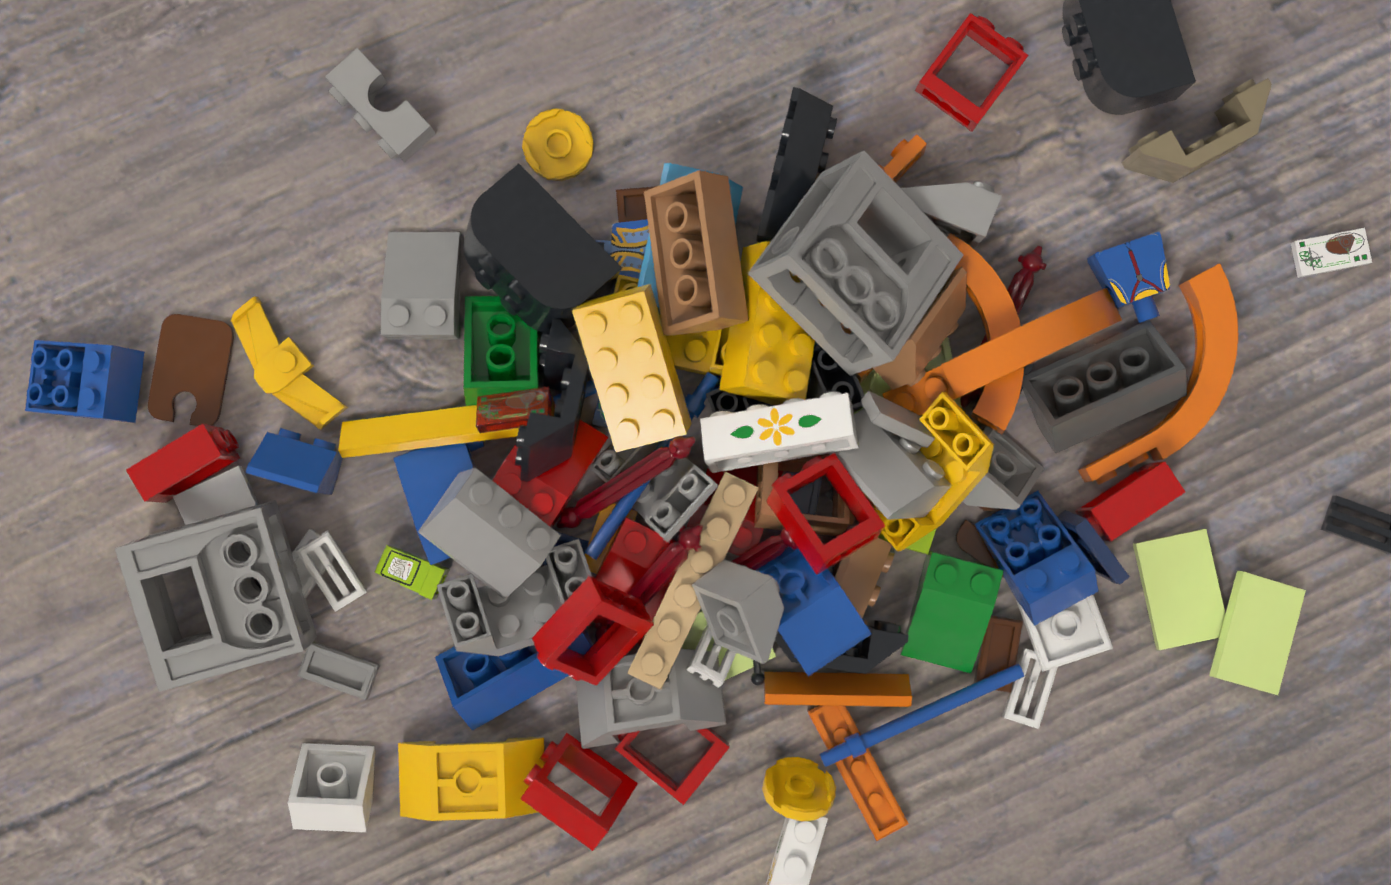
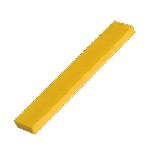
[338,395,555,458]

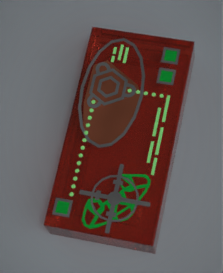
[476,387,552,433]

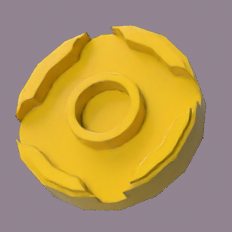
[522,108,594,181]
[762,757,836,821]

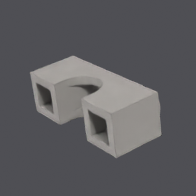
[325,48,436,163]

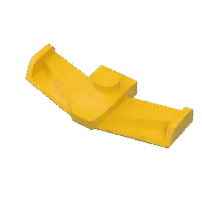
[231,296,348,430]

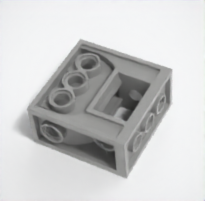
[748,150,963,375]
[115,500,317,692]

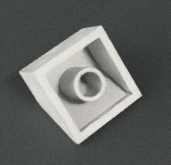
[288,743,375,832]

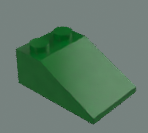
[463,296,539,406]
[900,550,1003,673]

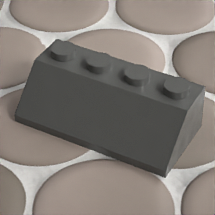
[1022,320,1187,454]

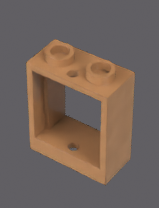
[754,453,855,536]

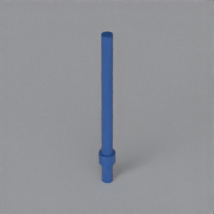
[584,372,719,560]
[819,664,1024,767]

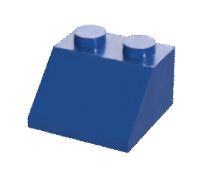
[245,428,343,495]

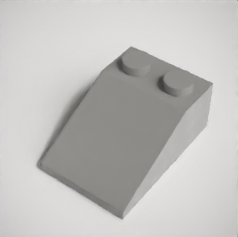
[901,181,1002,248]
[381,232,461,340]

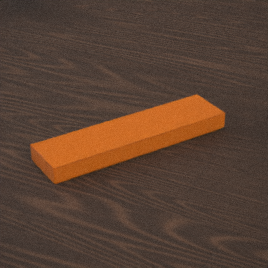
[764,672,912,707]
[807,705,909,841]

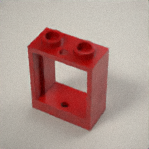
[915,13,1029,132]
[126,424,241,503]
[766,453,886,575]
[1075,461,1186,541]
[532,576,654,686]
[615,728,730,805]
[520,733,638,851]

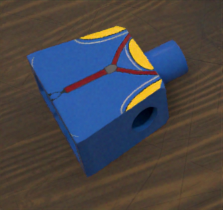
[1087,231,1170,323]

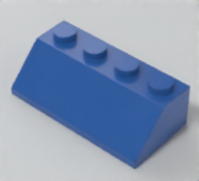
[435,629,593,731]

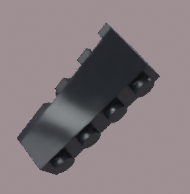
[756,87,837,242]

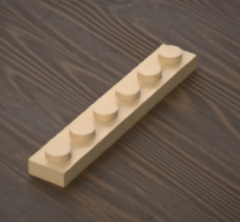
[627,472,758,690]

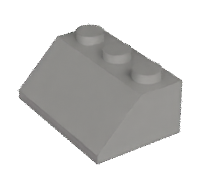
[829,409,952,519]
[418,468,561,598]

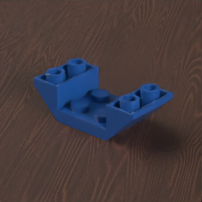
[755,546,871,676]

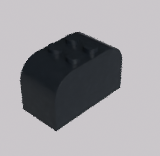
[1062,0,1196,115]
[463,164,622,332]

